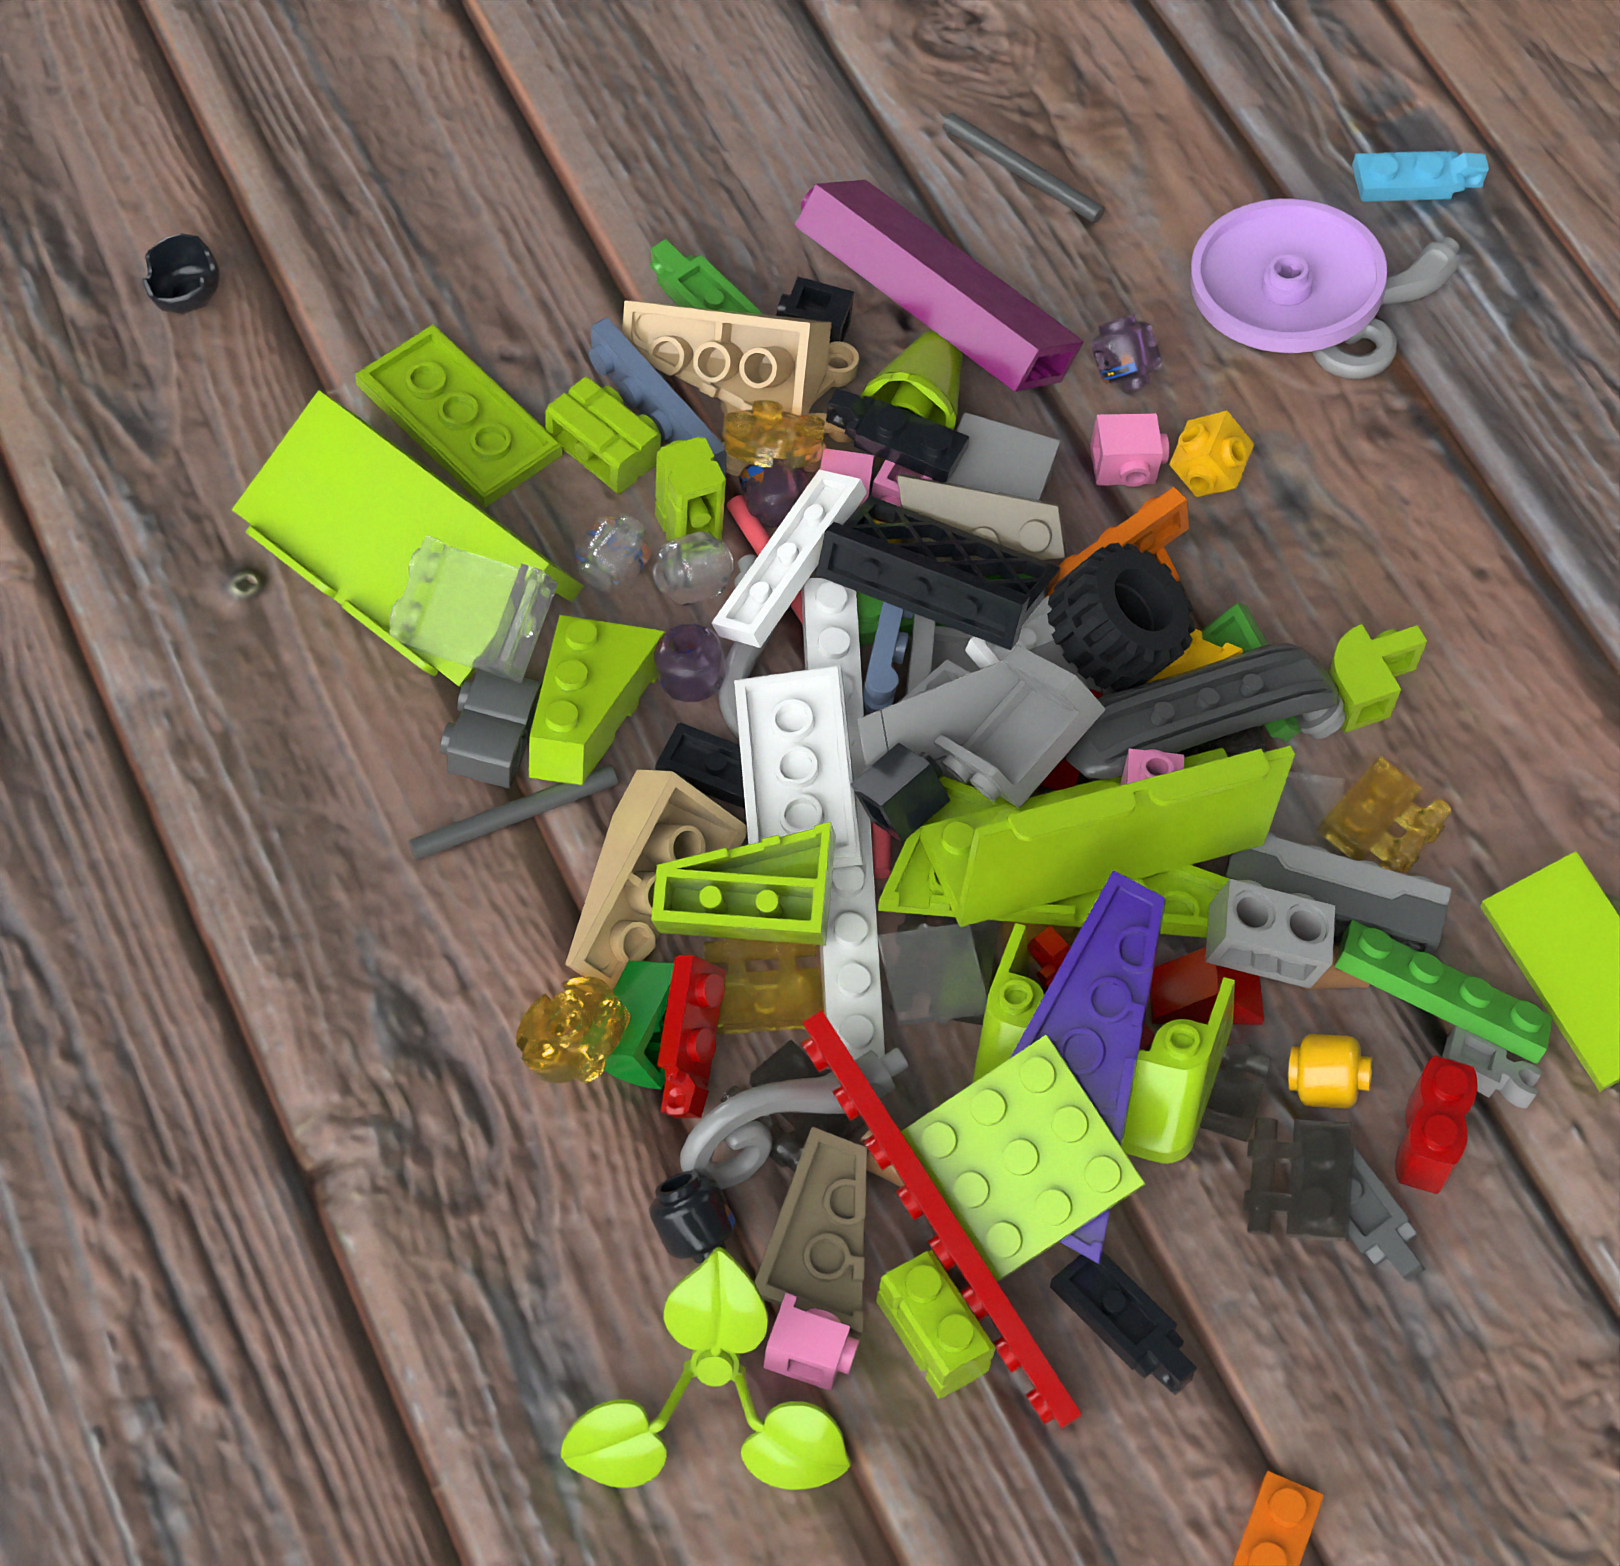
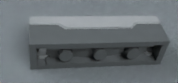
[1224,832,1452,956]

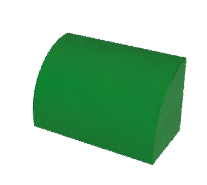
[581,960,674,1089]

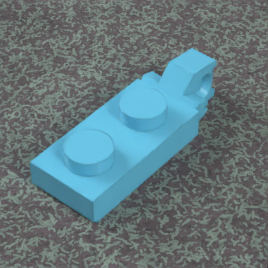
[1352,151,1489,202]

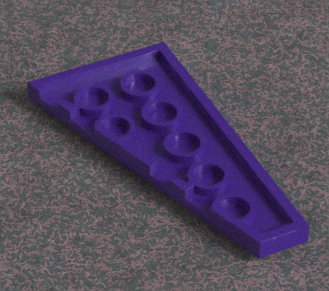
[1010,870,1166,1264]

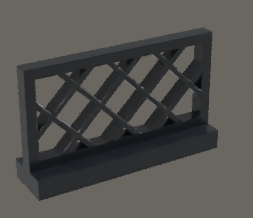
[816,496,1061,650]

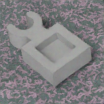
[1442,1025,1542,1109]

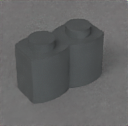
[440,666,542,789]

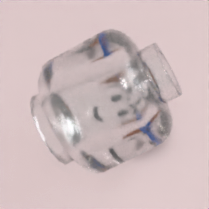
[574,514,652,593]
[653,531,734,605]

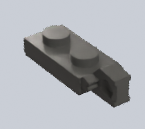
[1294,1128,1426,1283]

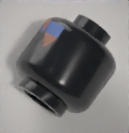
[649,1171,736,1263]

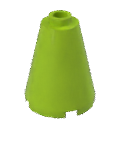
[860,330,963,430]

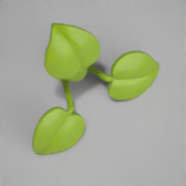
[561,1247,850,1490]

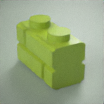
[545,376,661,494]
[655,437,726,557]
[876,1250,995,1399]

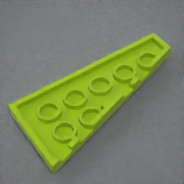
[877,777,1229,938]

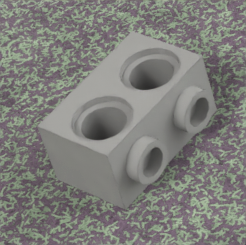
[1205,879,1335,988]

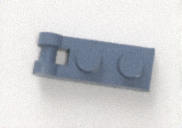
[862,602,913,715]

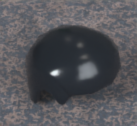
[142,233,220,314]

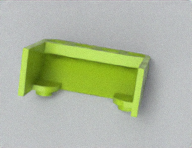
[972,923,1235,1164]

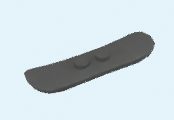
[1065,643,1339,779]

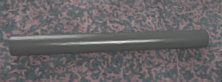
[943,112,1105,224]
[408,765,618,861]

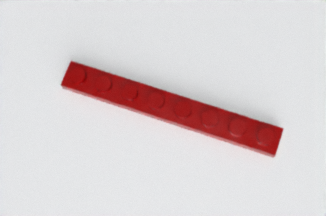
[801,1010,1082,1430]

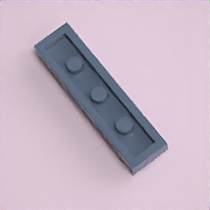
[589,317,727,476]

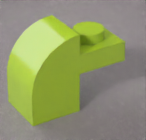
[1327,624,1427,733]

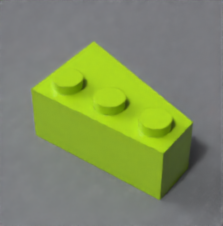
[529,615,665,785]
[651,822,836,945]

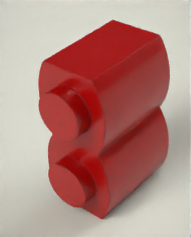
[1395,1055,1478,1195]

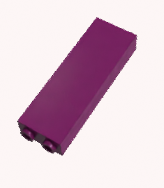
[794,180,1084,392]

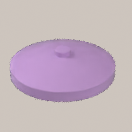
[1190,199,1387,353]

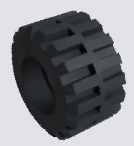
[1047,543,1195,692]

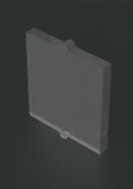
[1269,771,1349,856]
[878,924,987,1026]

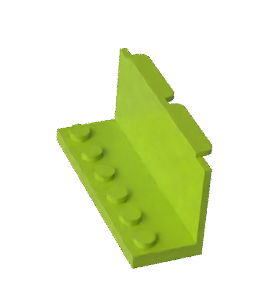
[231,390,584,688]
[920,746,1295,927]

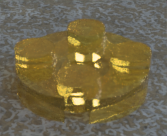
[721,400,825,468]
[516,976,631,1083]

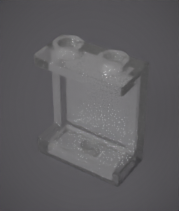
[389,535,558,683]

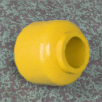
[1288,1033,1372,1109]

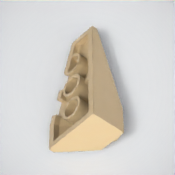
[622,300,831,425]
[565,770,747,992]

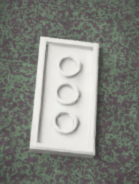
[734,665,863,868]

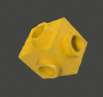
[1169,410,1254,497]

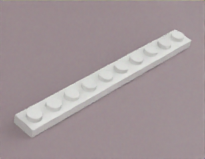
[801,578,885,1069]

